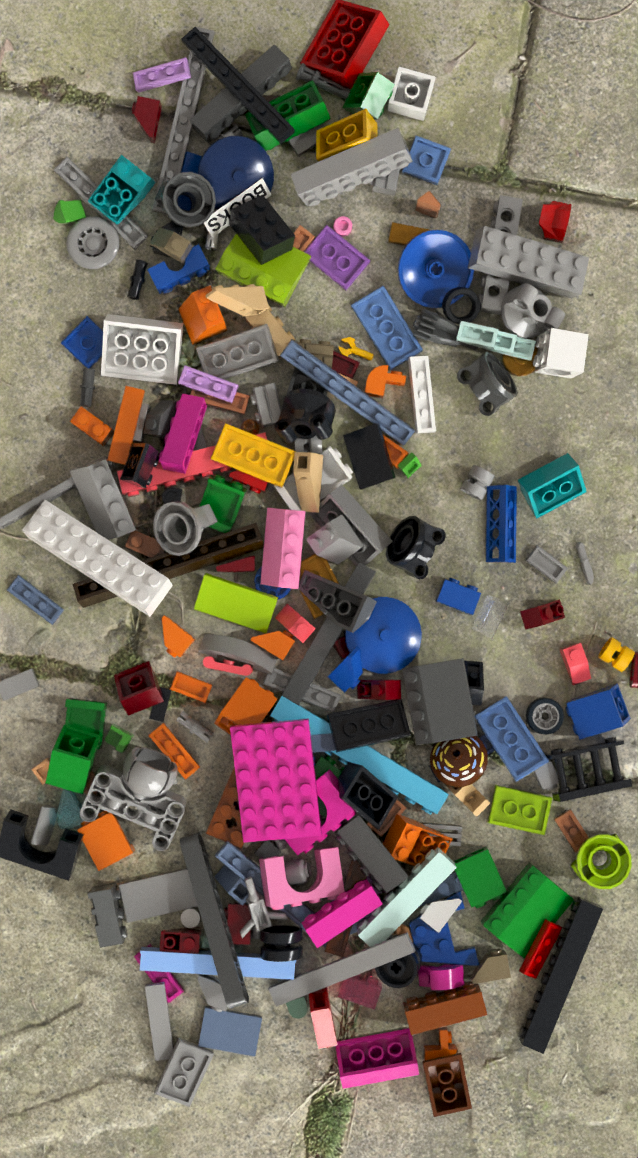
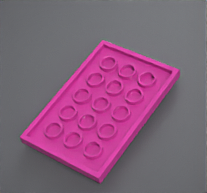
[230,718,322,843]

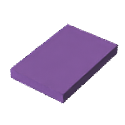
[304,225,370,291]

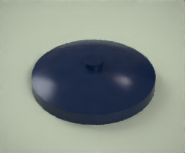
[198,136,274,210]

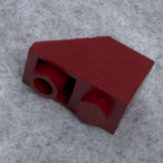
[520,599,565,630]
[357,679,401,700]
[159,928,202,954]

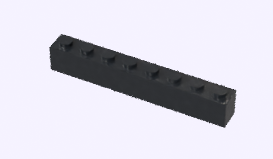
[518,896,603,1054]

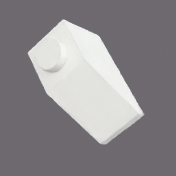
[419,899,462,933]

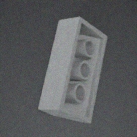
[70,456,136,540]
[310,484,393,567]

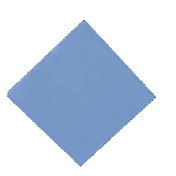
[402,136,451,185]

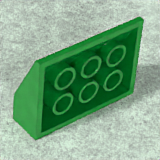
[481,862,574,959]

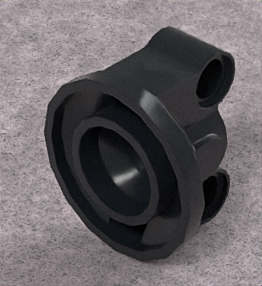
[274,389,336,444]
[386,516,446,579]

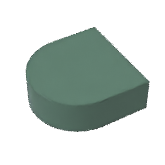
[286,996,308,1019]

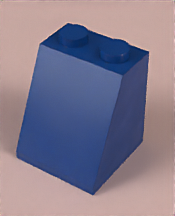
[566,683,631,740]

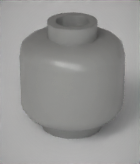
[285,859,312,886]

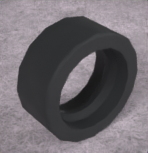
[442,287,480,324]

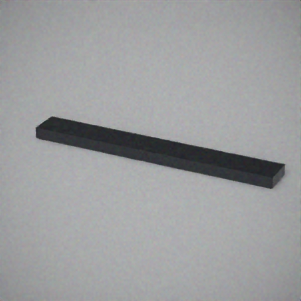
[181,27,295,144]

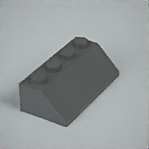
[334,815,409,893]

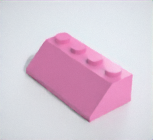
[260,507,306,589]

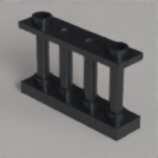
[546,737,632,802]

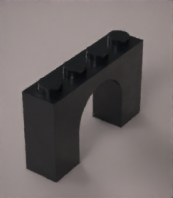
[0,809,84,881]

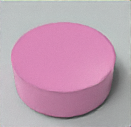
[333,216,352,237]

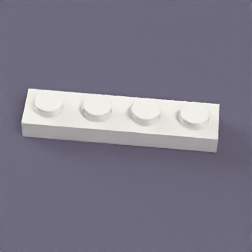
[408,356,436,434]

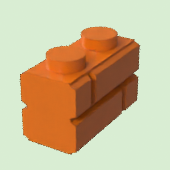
[70,406,114,447]

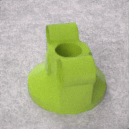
[570,833,632,889]

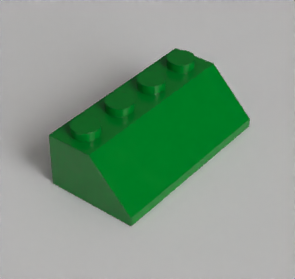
[245,80,331,151]

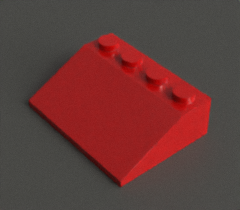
[300,0,390,89]

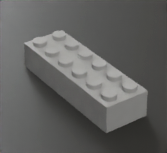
[291,128,413,207]
[468,226,589,299]

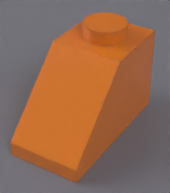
[162,615,196,658]
[250,630,295,660]

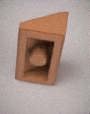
[415,191,441,218]

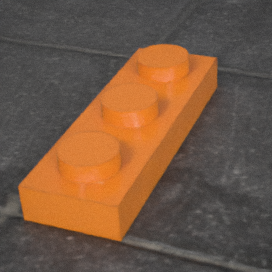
[148,723,201,780]

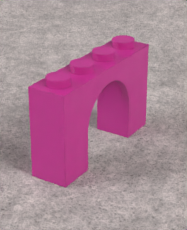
[285,769,357,856]

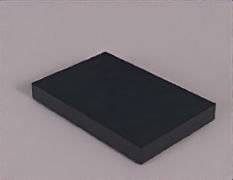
[343,423,396,490]

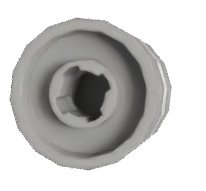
[295,436,322,453]
[460,465,495,500]

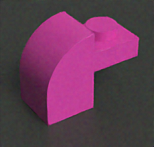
[418,964,464,990]

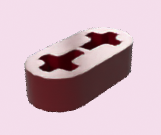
[629,651,638,688]

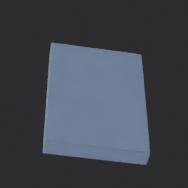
[198,1006,262,1057]

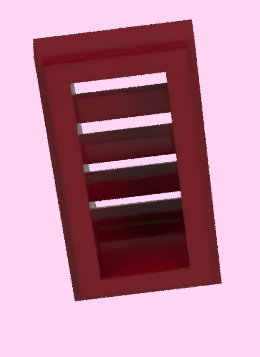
[216,556,256,572]

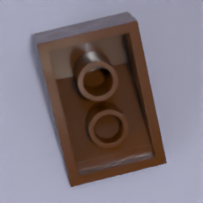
[422,1053,472,1117]

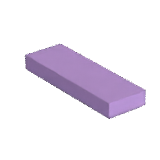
[133,57,191,93]
[178,365,239,404]

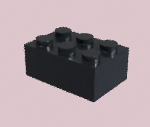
[229,195,295,265]

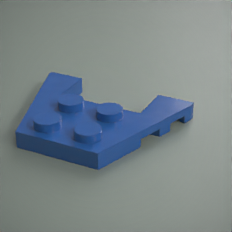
[409,891,479,966]

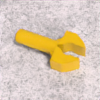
[338,337,374,361]

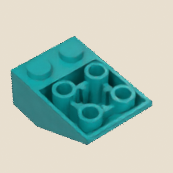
[88,155,156,225]

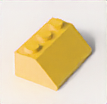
[316,109,378,162]

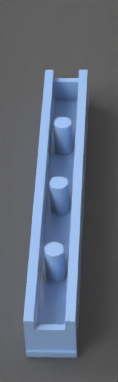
[140,947,296,980]

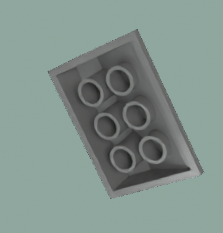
[402,658,478,745]

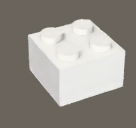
[388,67,436,121]

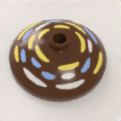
[430,736,488,787]

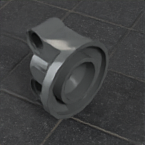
[155,172,216,228]
[457,352,518,416]

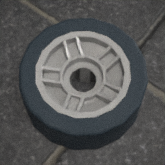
[526,698,564,735]

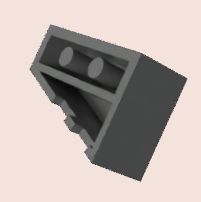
[87,883,128,948]

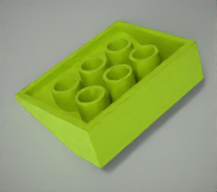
[215,234,311,307]

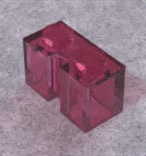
[338,974,382,1010]

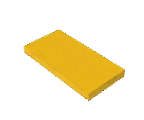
[211,423,296,488]

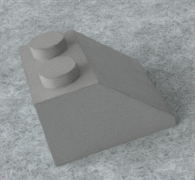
[306,514,364,564]

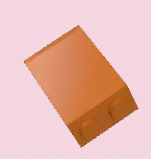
[178,285,227,345]
[214,677,277,735]

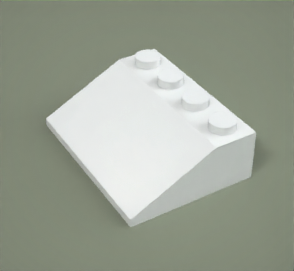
[101,314,183,385]

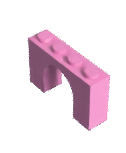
[259,847,345,910]

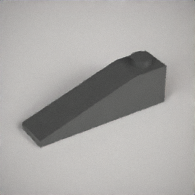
[298,570,377,633]

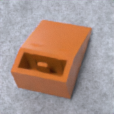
[383,814,453,866]

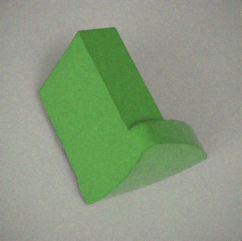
[53,200,86,223]

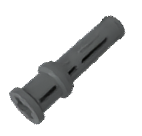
[296,63,350,100]

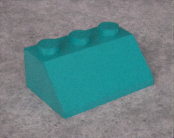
[518,453,587,519]

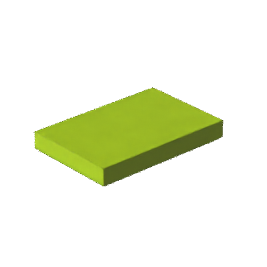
[487,785,553,835]

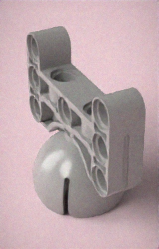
[80,747,186,851]

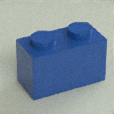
[436,578,481,615]

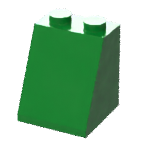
[46,725,101,794]

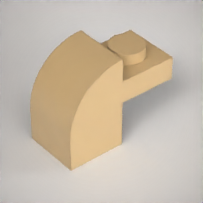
[446,784,490,817]

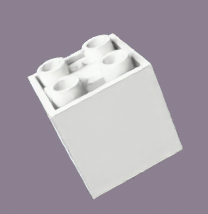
[533,328,589,379]

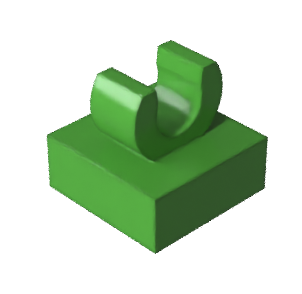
[398,452,422,478]

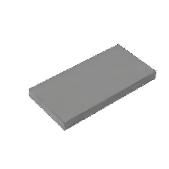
[196,324,279,379]
[119,868,198,923]

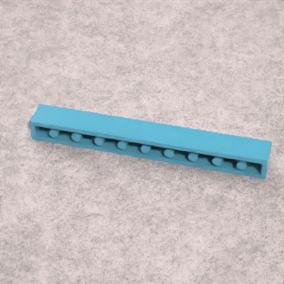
[270,696,449,815]

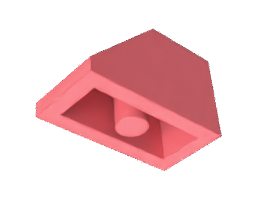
[275,604,316,643]
[559,643,591,685]

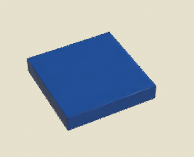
[61,316,103,368]

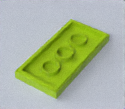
[194,573,278,633]

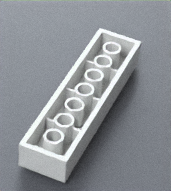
[22,500,173,617]

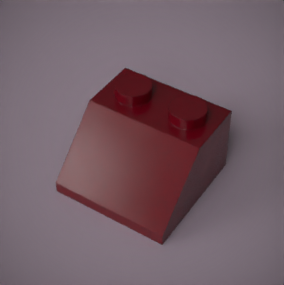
[114,661,164,716]

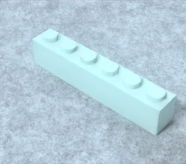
[357,847,456,947]

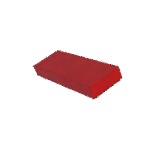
[519,919,563,979]

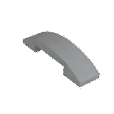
[198,634,277,675]

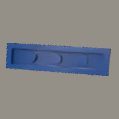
[486,485,517,563]

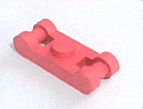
[203,656,253,676]

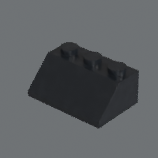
[338,762,398,830]

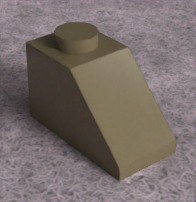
[150,227,192,264]
[470,948,511,984]

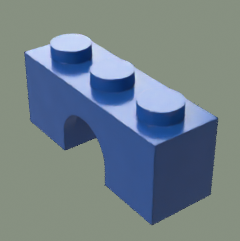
[147,244,210,294]

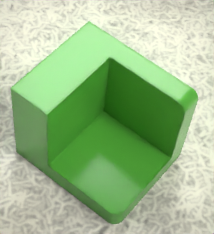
[105,724,134,753]

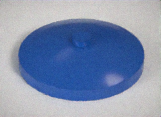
[398,230,474,308]
[345,597,422,674]

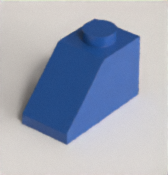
[328,646,363,693]

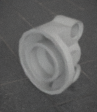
[501,283,565,339]
[153,501,218,556]

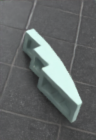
[456,321,536,361]

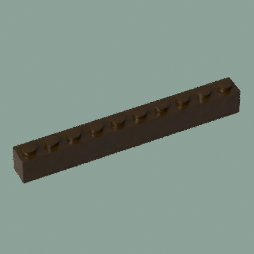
[73,523,264,608]

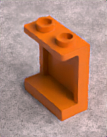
[77,811,135,871]

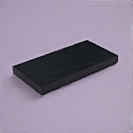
[327,699,411,753]

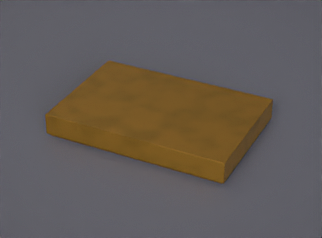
[299,554,339,619]

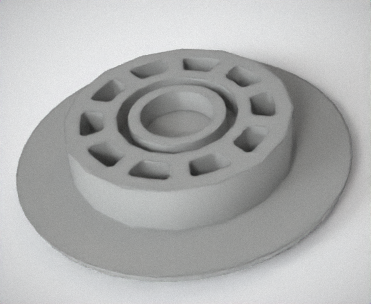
[66,217,119,269]

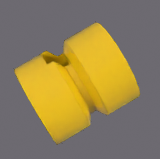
[598,637,635,672]

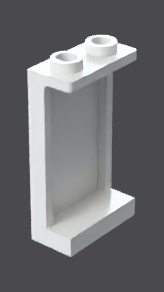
[274,446,353,510]

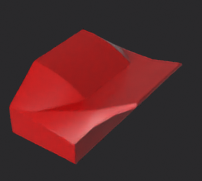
[539,201,572,243]

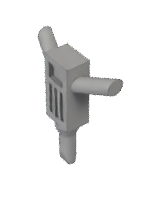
[239,876,288,939]

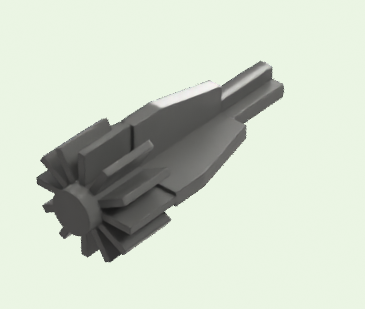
[413,309,478,351]

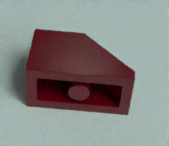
[132,96,162,144]

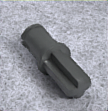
[80,368,95,407]

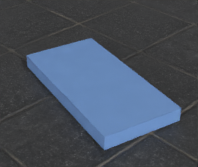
[351,285,423,370]
[474,696,549,782]

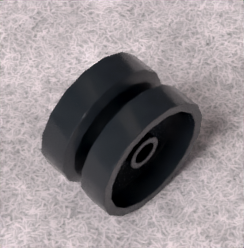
[260,925,303,962]
[375,942,422,989]

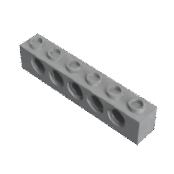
[478,195,523,315]

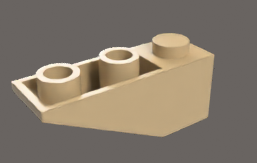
[205,284,269,316]
[293,452,323,513]

